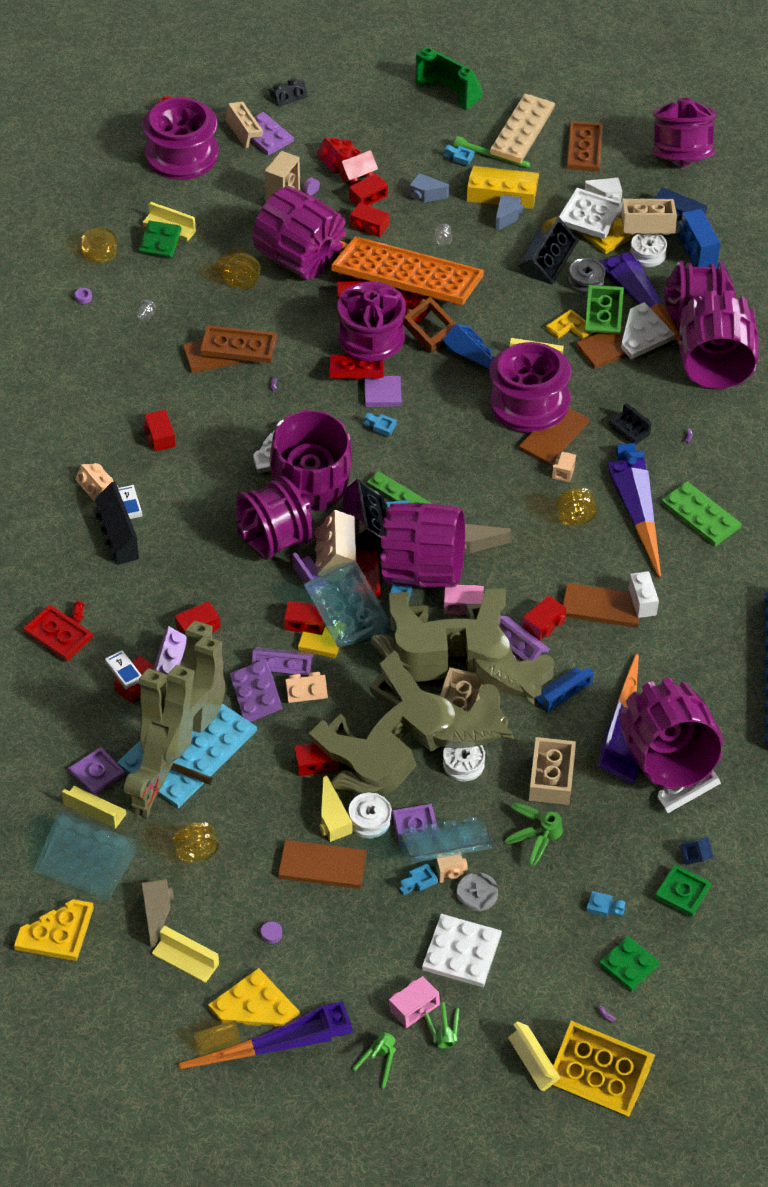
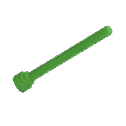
[454,136,530,168]

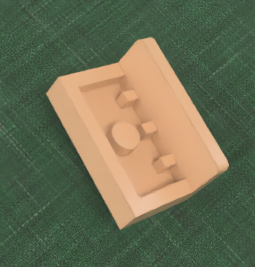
[75,463,118,501]
[285,672,328,703]

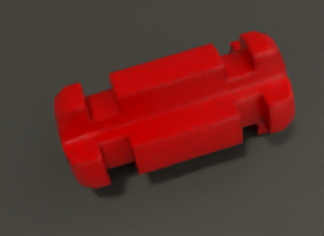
[71,601,85,624]

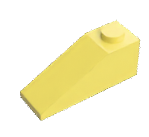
[319,776,352,842]

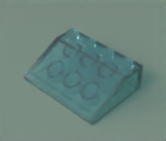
[304,561,391,647]
[33,812,136,902]
[399,816,494,863]

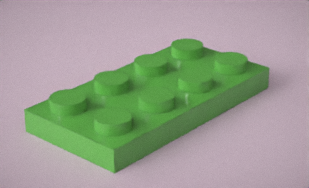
[661,481,742,547]

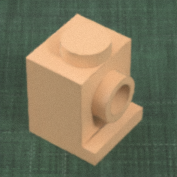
[552,452,576,482]
[435,851,468,883]

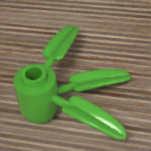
[505,802,563,867]

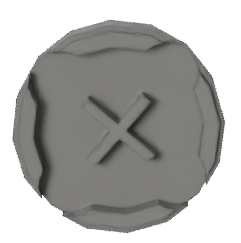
[457,873,498,911]

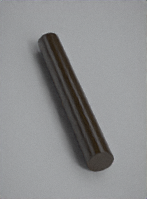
[171,763,213,785]

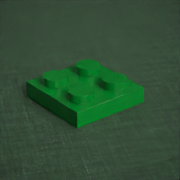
[139,220,182,259]
[655,864,712,918]
[599,936,660,992]

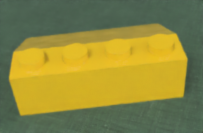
[467,166,539,209]
[553,1021,655,1117]

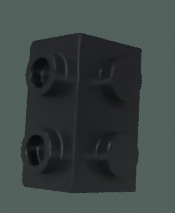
[268,78,308,106]
[609,403,652,444]

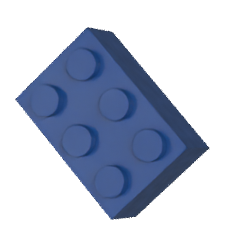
[678,209,721,268]

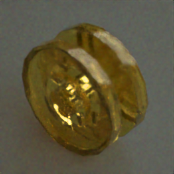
[81,228,118,263]
[222,253,261,290]
[556,488,598,526]
[173,822,219,863]

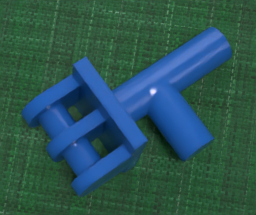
[615,443,644,464]

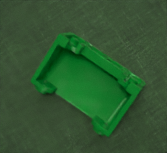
[415,47,483,110]

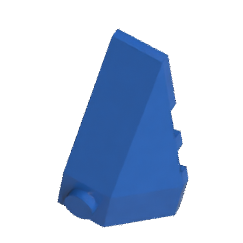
[443,324,495,369]

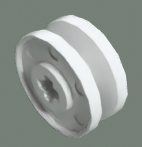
[630,233,667,267]
[443,745,485,781]
[348,792,391,838]

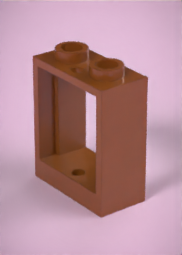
[403,297,456,353]

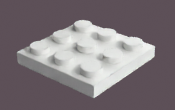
[559,188,622,239]
[422,914,502,988]

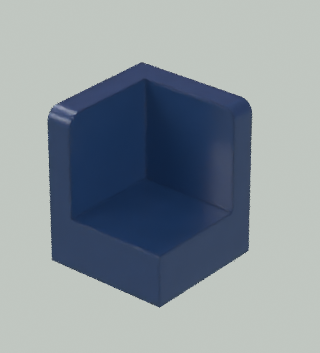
[680,837,713,865]

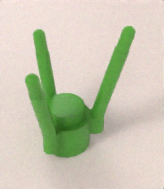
[424,1002,459,1049]
[352,1032,396,1089]

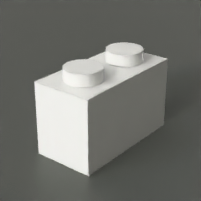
[628,571,659,618]

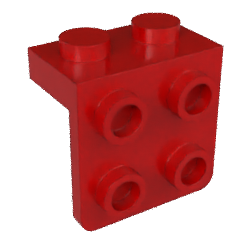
[316,137,362,173]

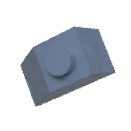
[410,173,449,203]
[496,195,524,230]

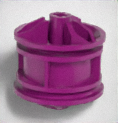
[652,97,717,167]
[663,261,736,328]
[338,281,406,361]
[235,475,312,560]

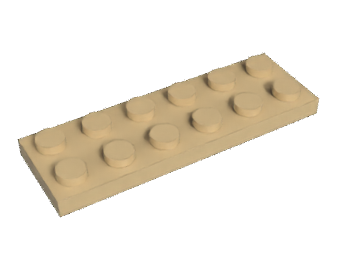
[490,94,555,164]

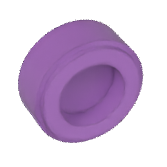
[303,178,320,195]
[74,288,92,304]
[261,922,282,944]

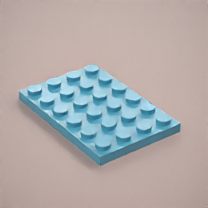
[117,704,257,808]

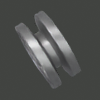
[568,258,605,294]

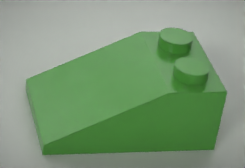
[585,285,624,334]

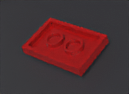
[330,355,384,379]
[23,605,93,662]

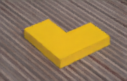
[546,309,594,340]
[298,621,346,658]

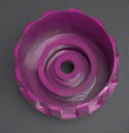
[252,186,347,279]
[679,290,759,389]
[269,410,352,512]
[380,503,465,588]
[620,678,723,789]

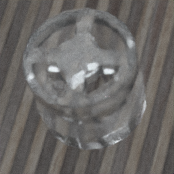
[434,224,453,245]
[136,299,157,322]

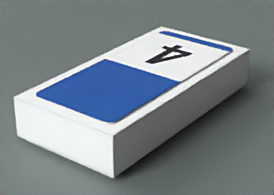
[118,485,142,519]
[105,650,141,689]

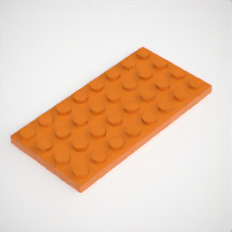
[331,236,484,305]

